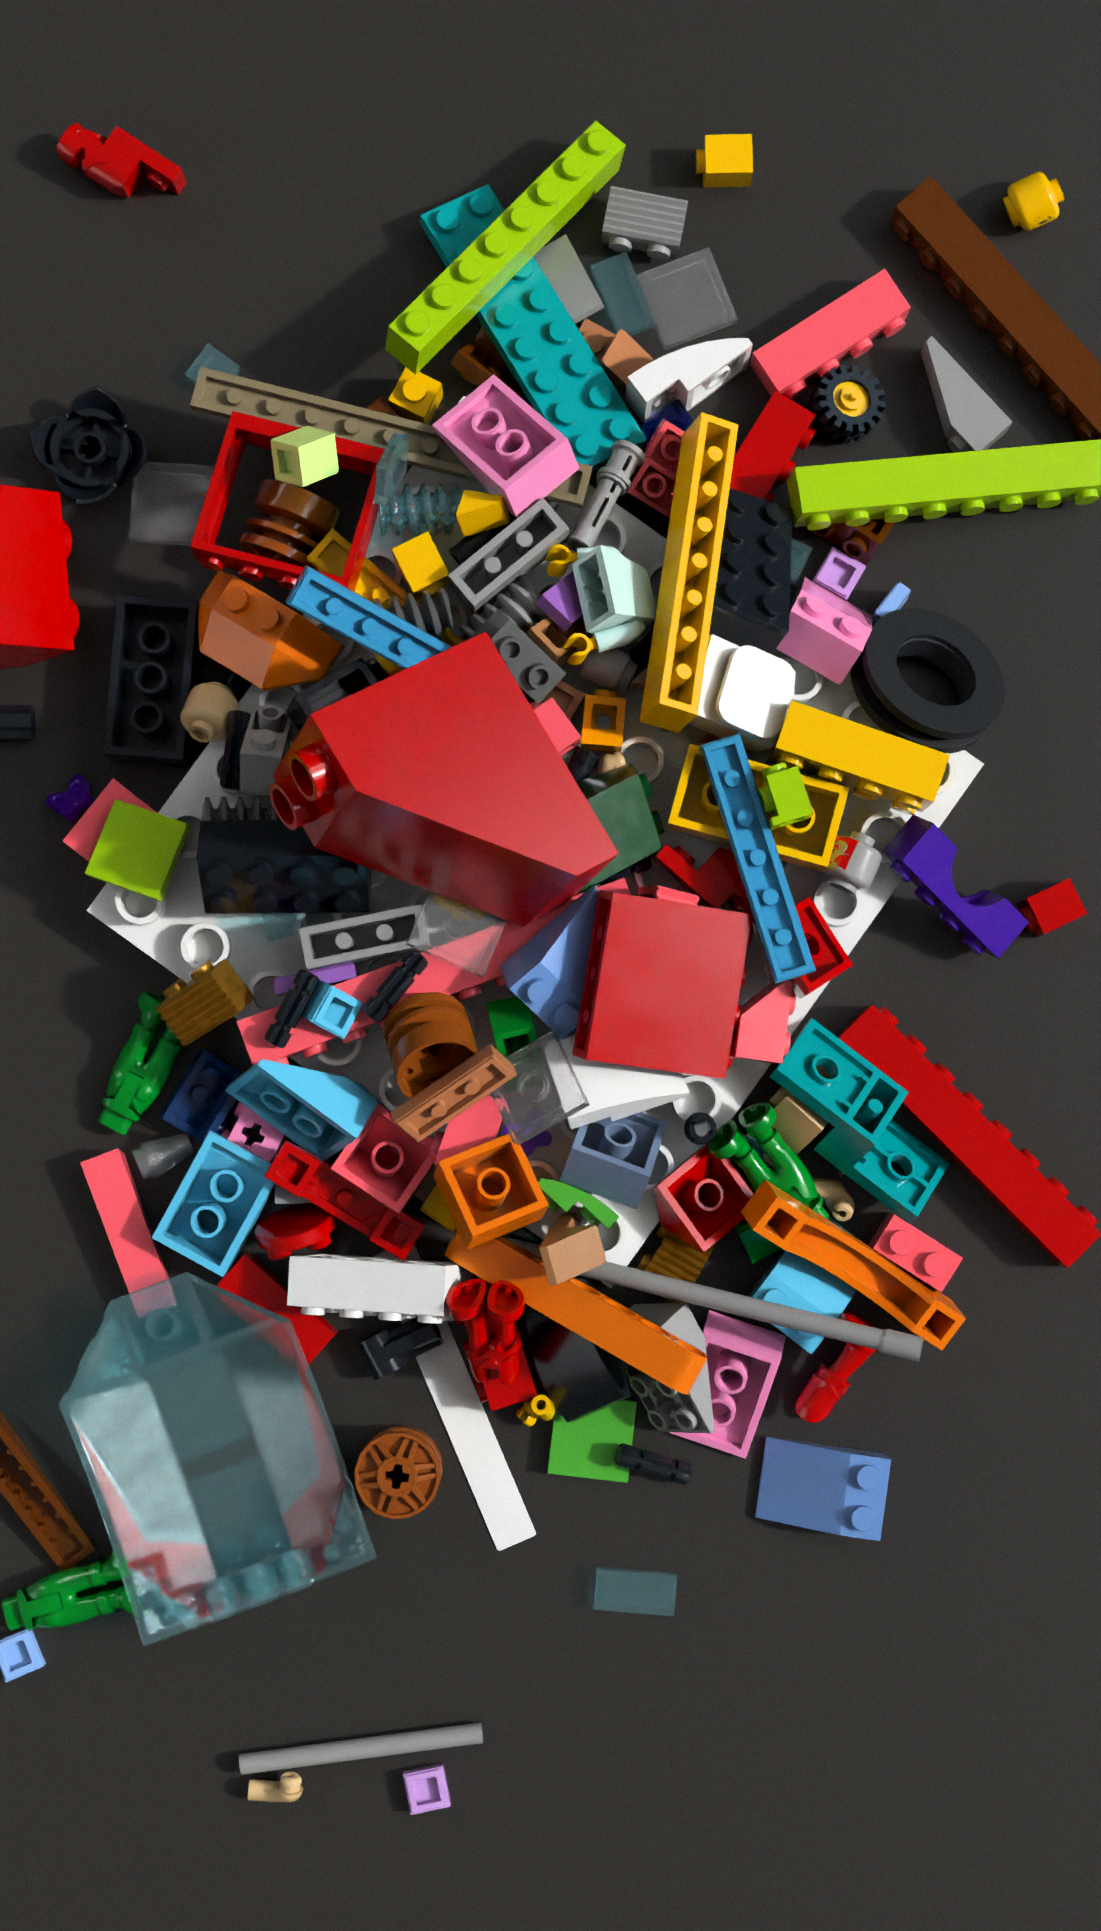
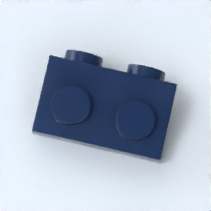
[159,1047,243,1144]

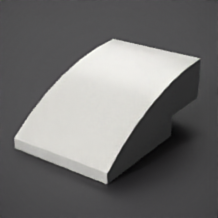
[625,338,753,424]
[543,1035,690,1130]

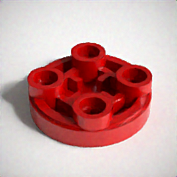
[255,1203,336,1260]

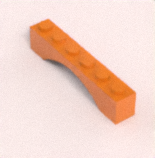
[741,1179,966,1350]

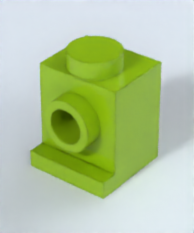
[759,763,813,830]

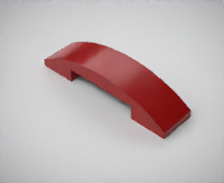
[264,1141,425,1261]

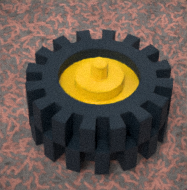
[808,365,886,444]

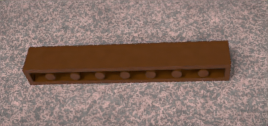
[890,176,1101,441]

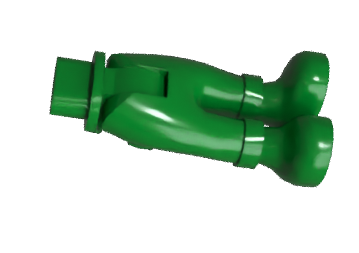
[97,991,183,1135]
[708,1102,829,1219]
[2,1542,150,1631]

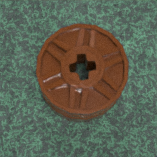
[238,479,340,571]
[383,992,479,1099]
[354,1425,443,1519]

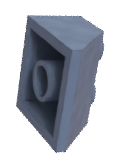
[559,1112,668,1210]

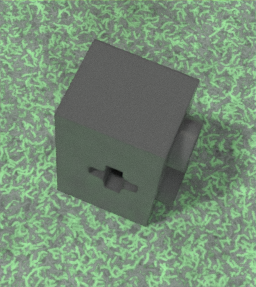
[470,609,567,704]

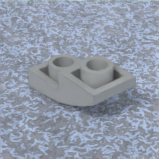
[533,234,604,324]

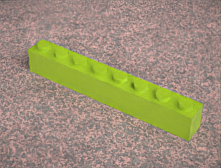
[385,121,626,375]
[787,439,1101,530]

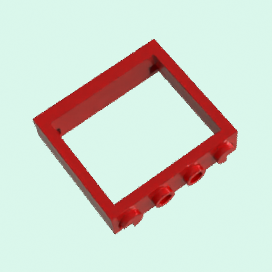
[190,411,393,592]

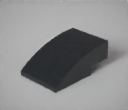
[516,1278,631,1422]

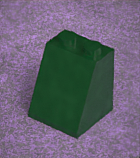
[577,763,665,893]

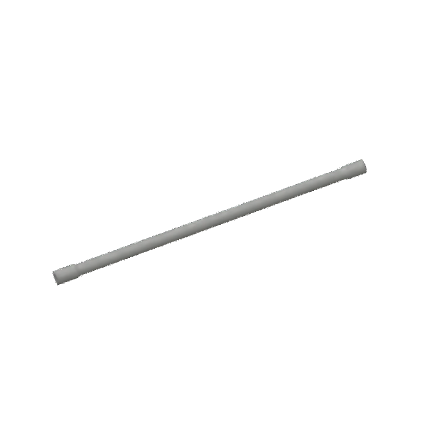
[403,1209,924,1362]

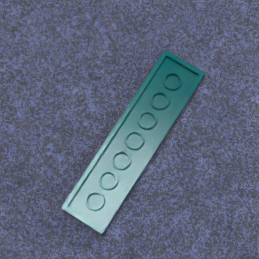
[419,184,647,472]

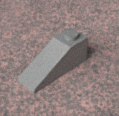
[921,336,1013,453]

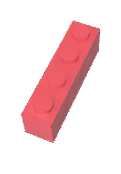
[750,269,911,400]

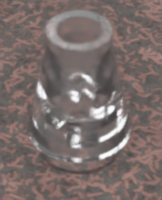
[131,1132,194,1180]

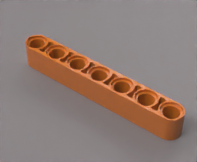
[445,1229,708,1395]

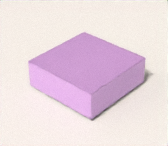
[813,547,866,601]
[403,1763,451,1815]

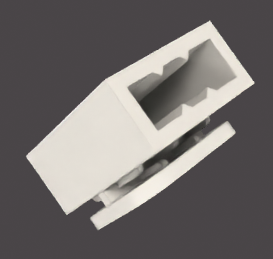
[688,634,796,752]

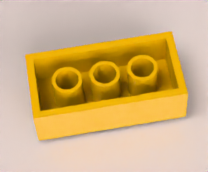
[769,701,950,815]
[666,744,849,872]

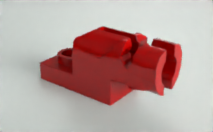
[56,123,187,198]
[654,844,756,925]

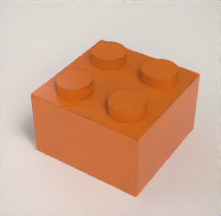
[433,1132,549,1250]

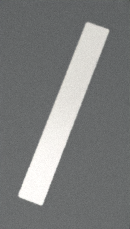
[374,1245,536,1551]

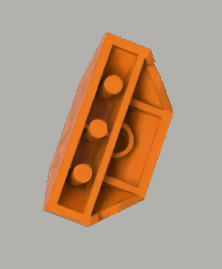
[197,571,345,691]

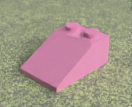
[432,374,580,519]
[776,577,873,685]
[669,1310,786,1459]

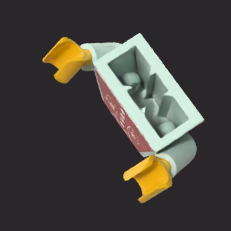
[545,544,658,665]

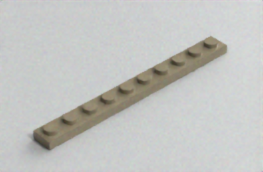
[190,366,593,509]

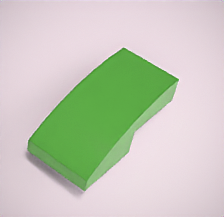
[538,1177,619,1229]

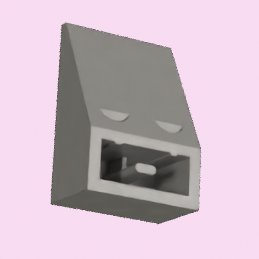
[622,1303,715,1434]

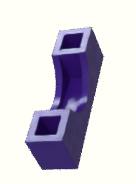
[882,815,1029,959]

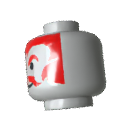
[823,831,882,895]

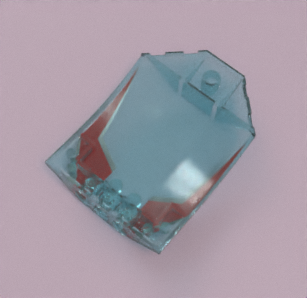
[58,1272,377,1646]

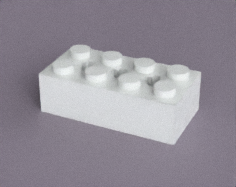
[287,1254,471,1323]

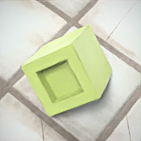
[270,426,339,487]

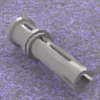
[567,440,645,552]

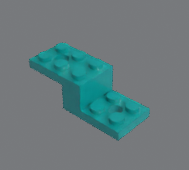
[770,1018,950,1224]

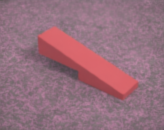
[80,1148,178,1319]

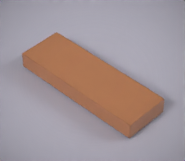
[391,1044,517,1142]

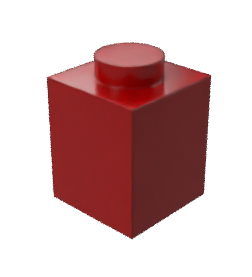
[1019,878,1087,937]

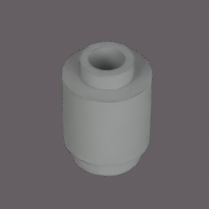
[576,648,639,693]

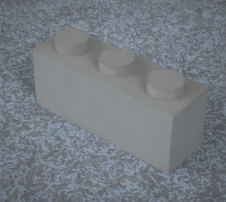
[448,497,569,615]
[299,904,431,971]

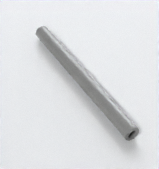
[239,1722,483,1775]

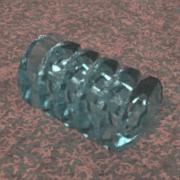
[379,483,462,536]

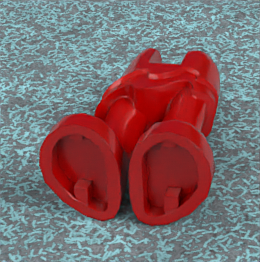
[446,1278,525,1385]
[795,1310,879,1423]

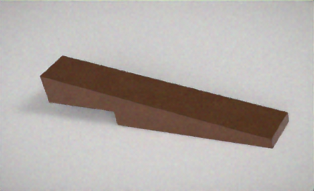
[0,1411,97,1570]

